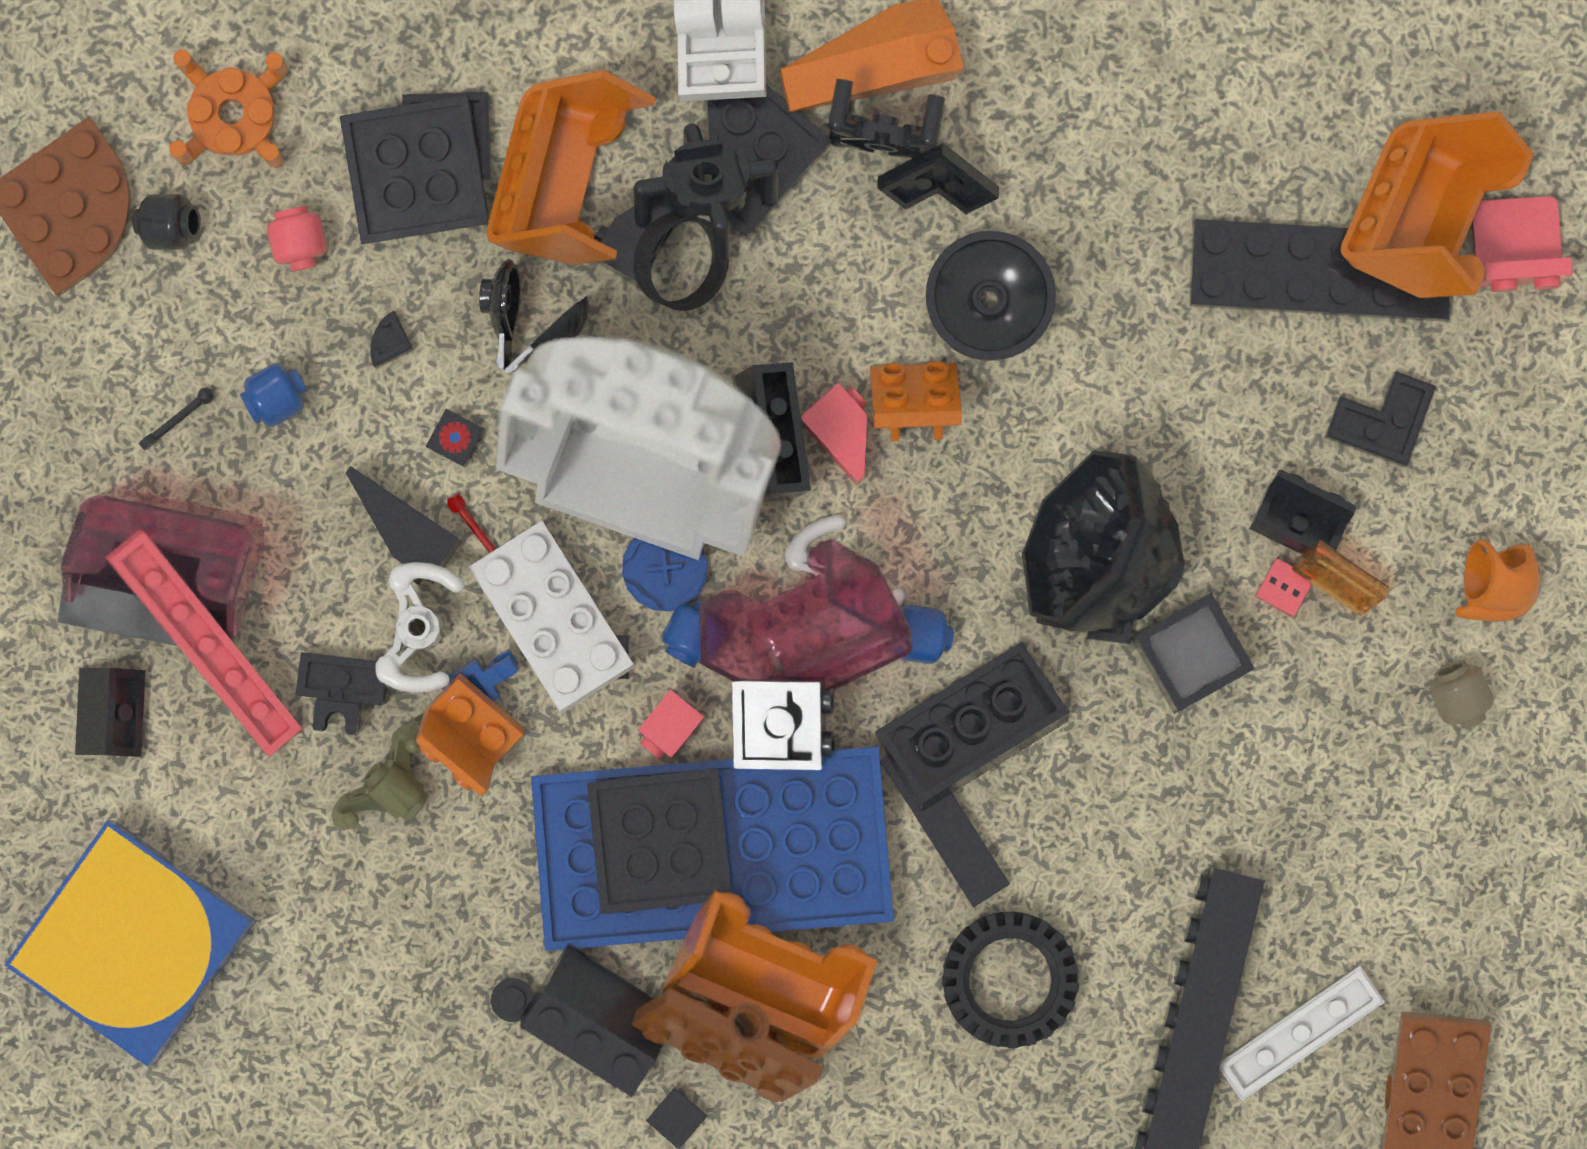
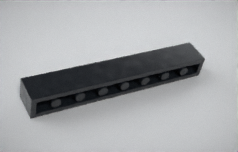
[1132,867,1265,1149]

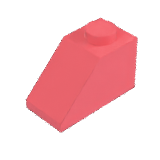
[801,383,867,485]

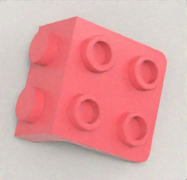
[1472,196,1573,292]

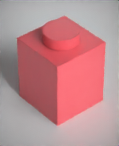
[637,690,705,760]

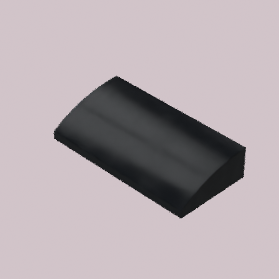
[875,642,1070,812]

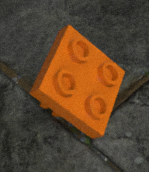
[870,361,962,442]

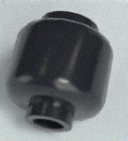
[132,194,200,250]

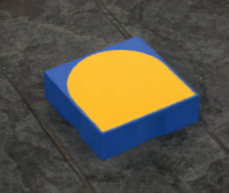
[4,820,257,1067]

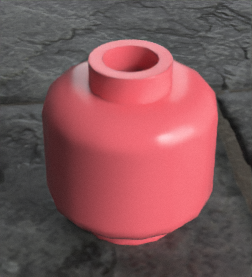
[267,206,327,272]

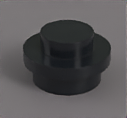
[491,978,534,1022]

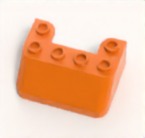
[1341,111,1534,298]
[662,891,877,1058]

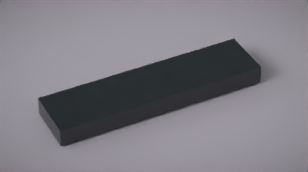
[880,756,1010,908]

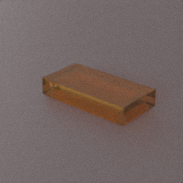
[1292,540,1390,616]

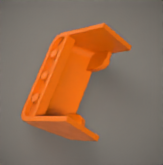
[487,70,656,265]

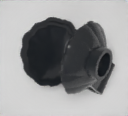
[479,258,589,373]

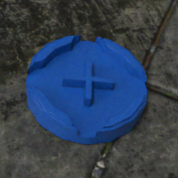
[622,538,708,612]

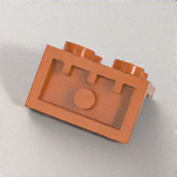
[416,673,525,796]

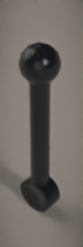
[139,387,214,451]

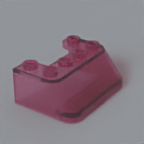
[60,488,264,637]
[699,538,912,690]

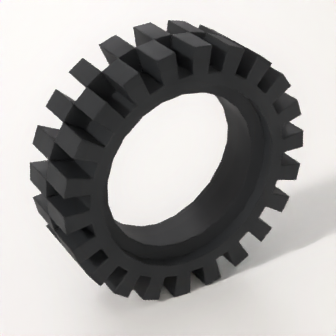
[942,911,1079,1049]

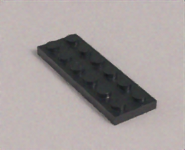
[1189,219,1450,322]

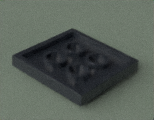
[340,95,489,245]
[587,768,732,914]

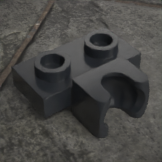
[295,652,386,736]

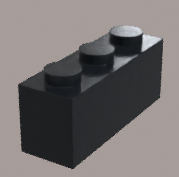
[735,362,811,502]

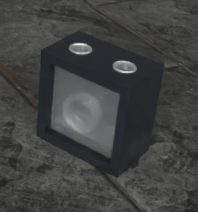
[1131,593,1255,714]

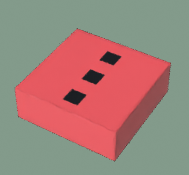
[1254,558,1315,618]

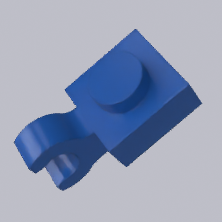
[442,649,518,701]

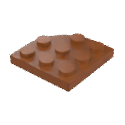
[0,117,131,297]

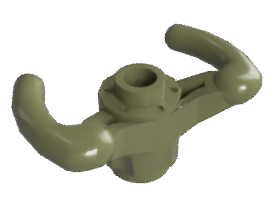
[331,722,428,830]

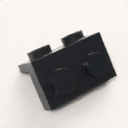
[1249,470,1357,567]

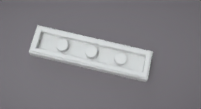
[1219,966,1385,1101]

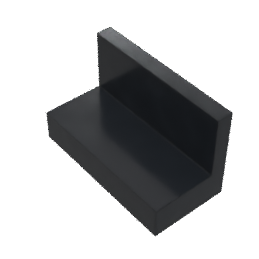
[75,668,146,757]

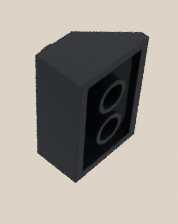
[520,944,664,1097]

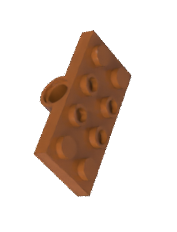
[631,988,823,1102]
[1381,1011,1491,1149]

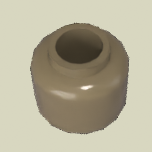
[1429,660,1494,728]

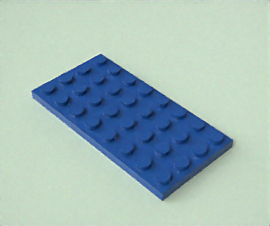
[531,746,894,951]

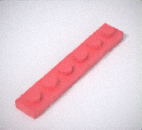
[105,529,302,757]

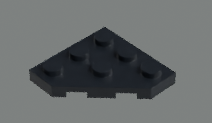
[707,84,832,239]

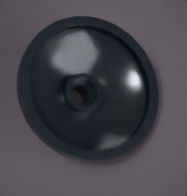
[925,231,1056,361]

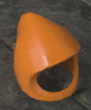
[1455,539,1541,622]

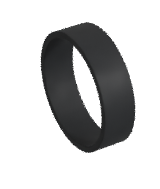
[633,212,729,311]

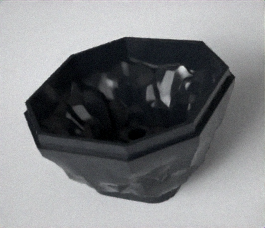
[1022,450,1185,633]

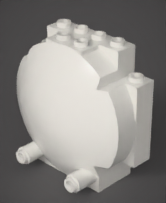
[496,337,781,560]

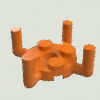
[169,49,288,168]

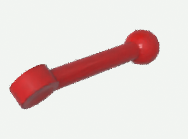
[447,494,496,554]

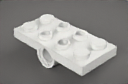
[674,0,766,102]
[469,521,635,714]

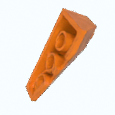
[779,0,964,113]

